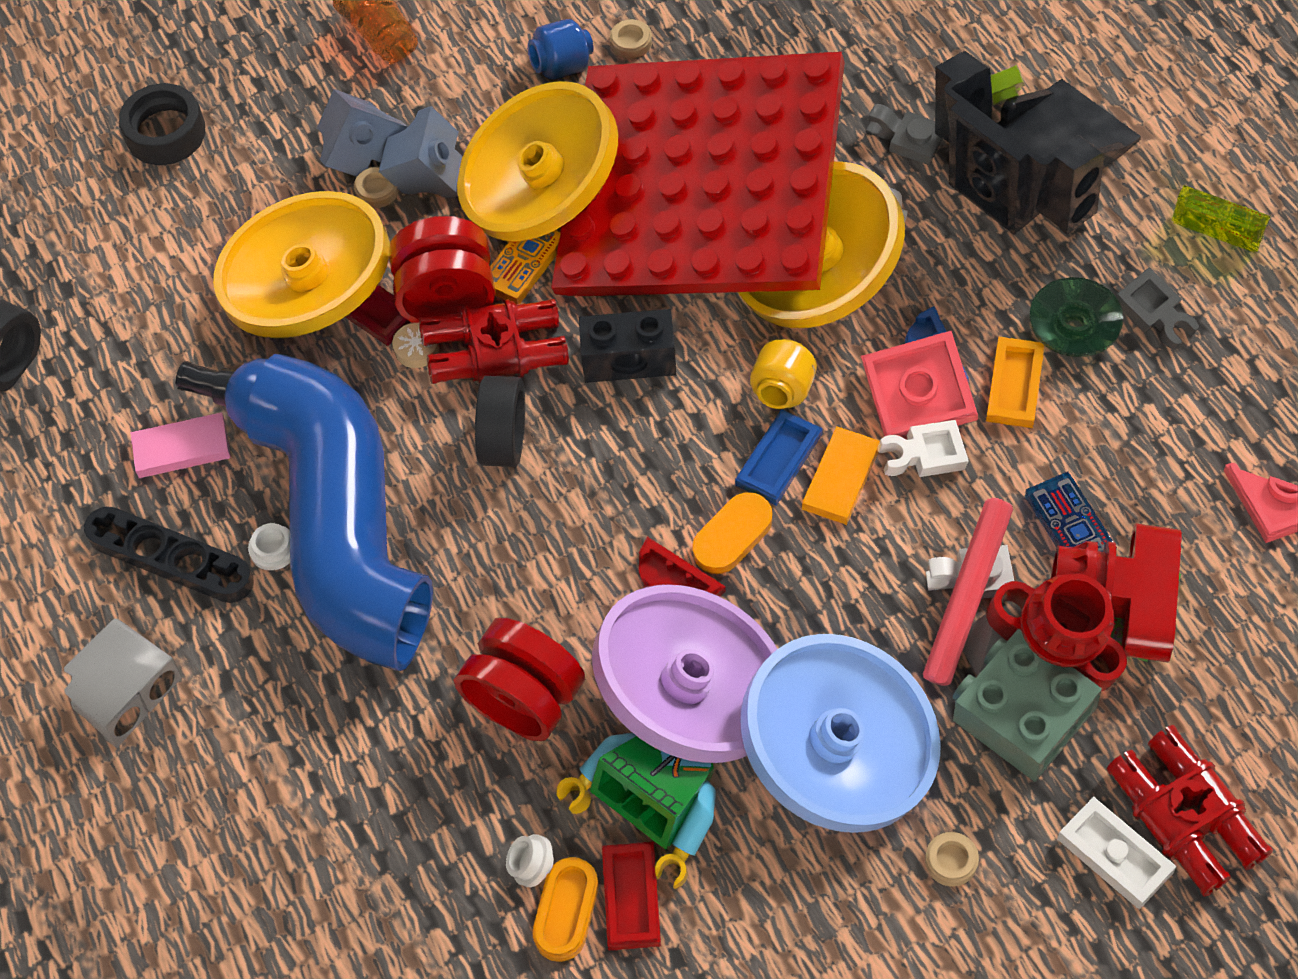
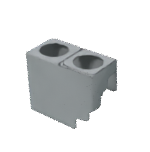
[64,619,181,748]

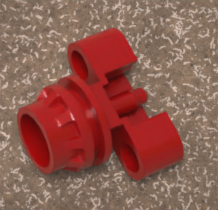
[1051,523,1182,663]
[985,574,1127,691]

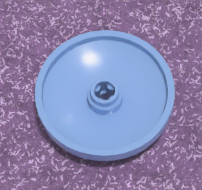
[740,634,940,833]

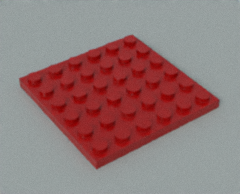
[551,51,845,296]

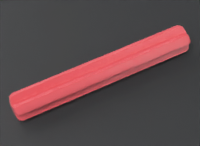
[923,497,1013,686]

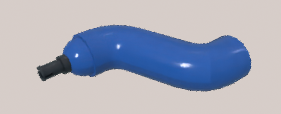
[175,354,433,671]

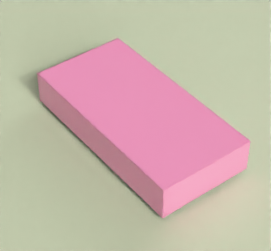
[130,413,231,478]

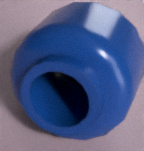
[527,19,594,80]

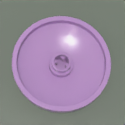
[592,585,777,763]

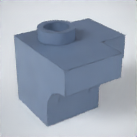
[317,89,407,177]
[378,106,463,198]

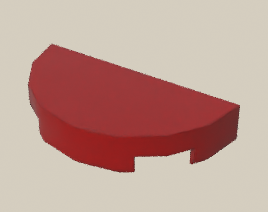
[638,536,726,597]

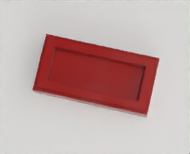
[602,842,661,951]

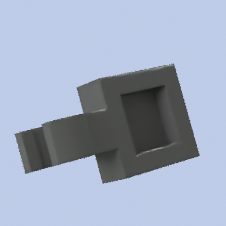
[866,104,943,165]

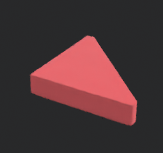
[1224,463,1298,543]

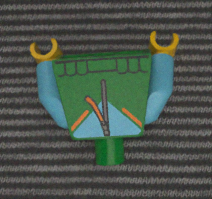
[556,733,716,889]

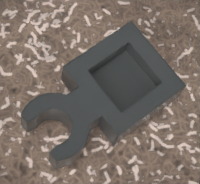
[1113,267,1199,350]

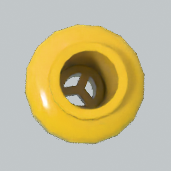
[750,339,817,409]

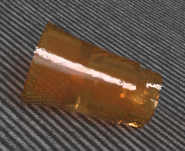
[333,0,418,65]

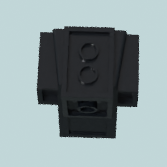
[935,51,1141,235]

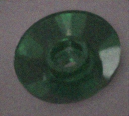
[1029,277,1123,357]

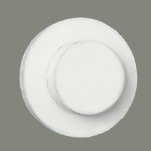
[248,523,290,570]
[506,834,554,887]

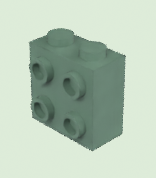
[952,629,1102,782]

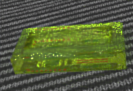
[1172,185,1271,253]

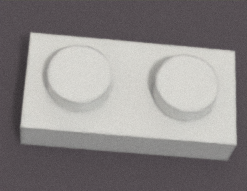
[1057,797,1177,910]

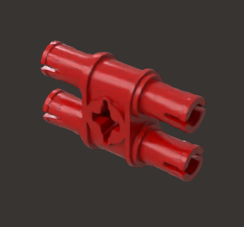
[419,299,569,384]
[1106,725,1273,897]

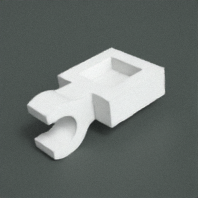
[925,545,1014,598]

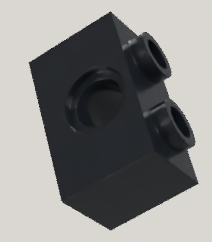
[579,309,676,383]

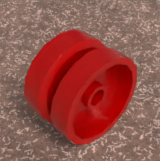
[389,216,496,323]
[453,618,586,742]

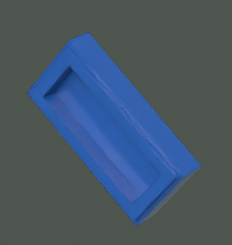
[735,409,823,506]

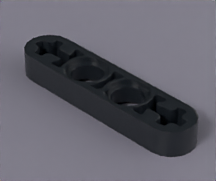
[84,506,254,603]

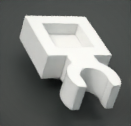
[877,420,969,477]

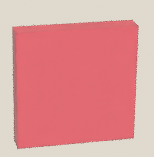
[861,331,978,439]

